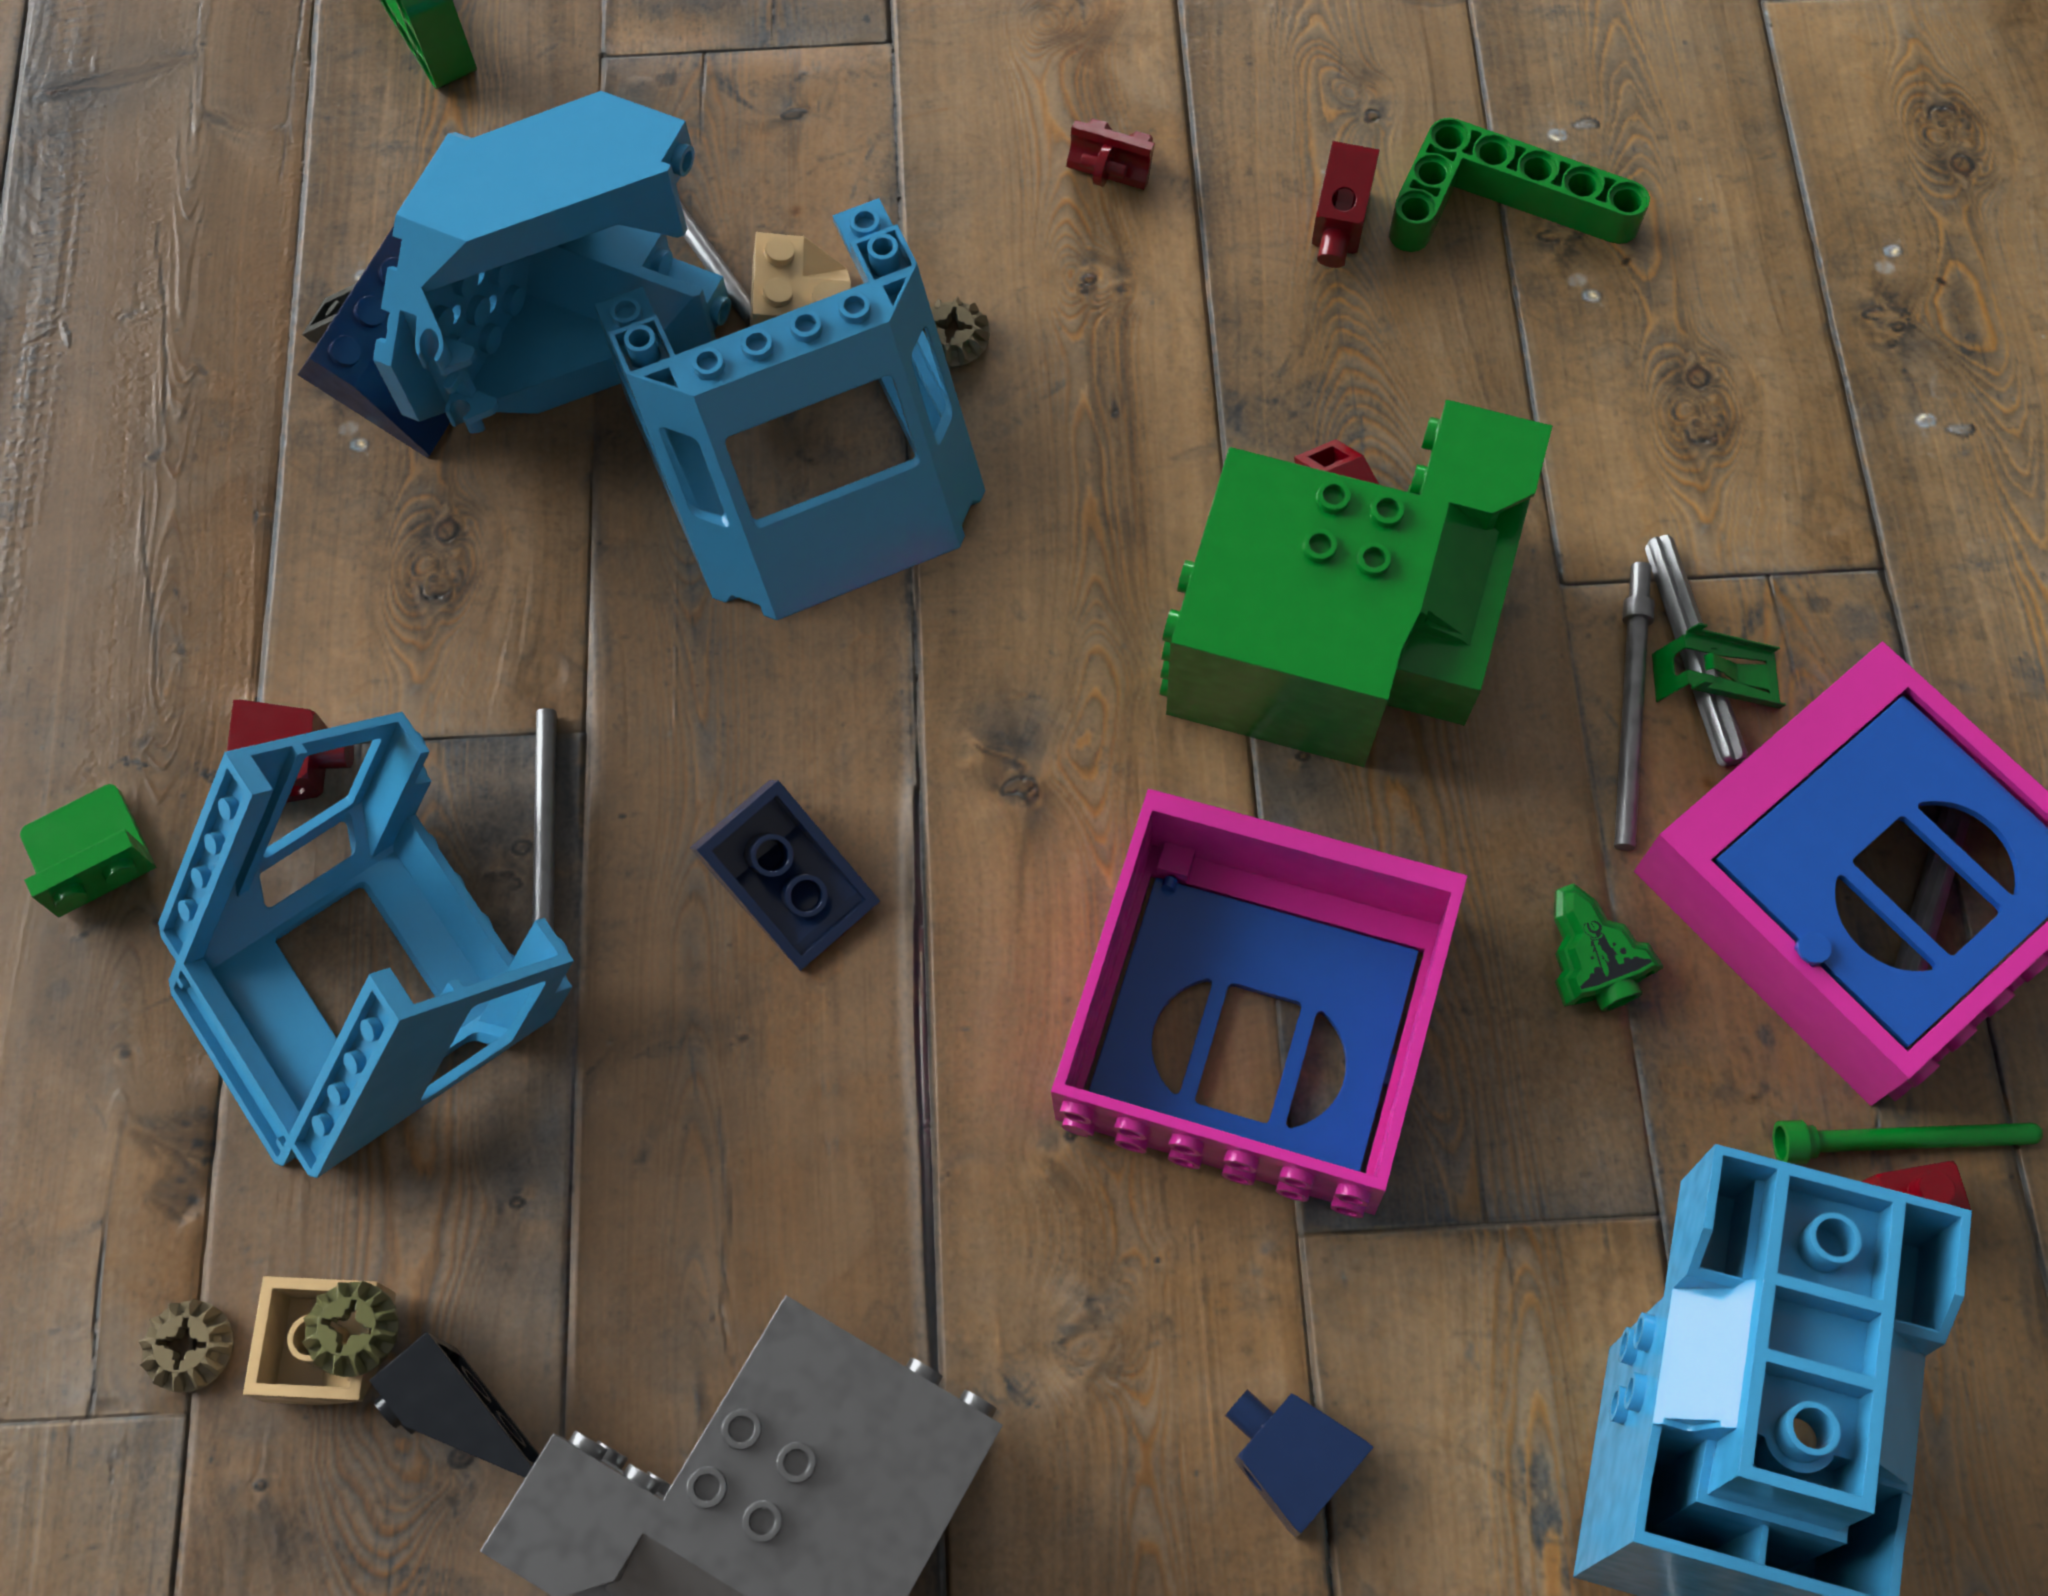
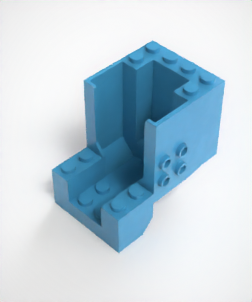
[1573,1144,1972,1596]

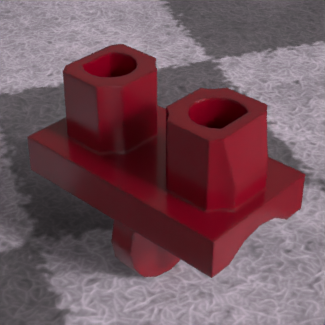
[1066,118,1155,190]

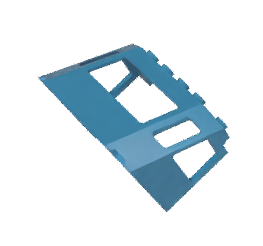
[594,198,985,620]
[158,712,574,1178]

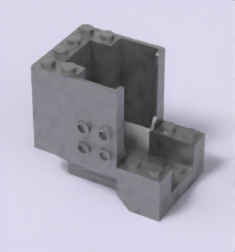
[480,1295,1003,1596]

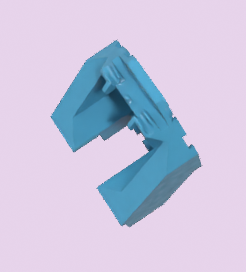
[373,91,731,433]

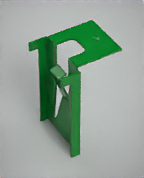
[1652,623,1786,709]

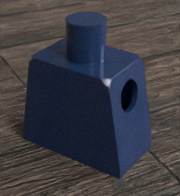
[1225,1389,1374,1537]

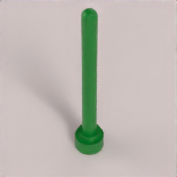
[1772,1120,2043,1165]

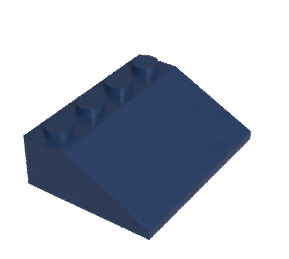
[298,225,450,458]

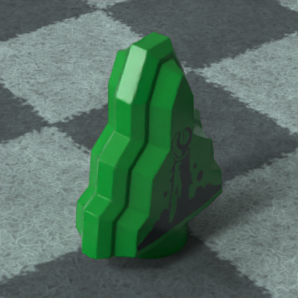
[1554,883,1664,1012]

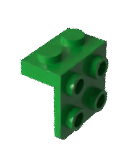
[20,784,157,918]

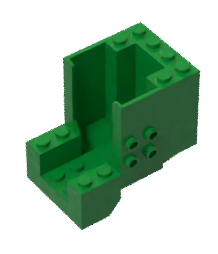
[1159,399,1553,767]

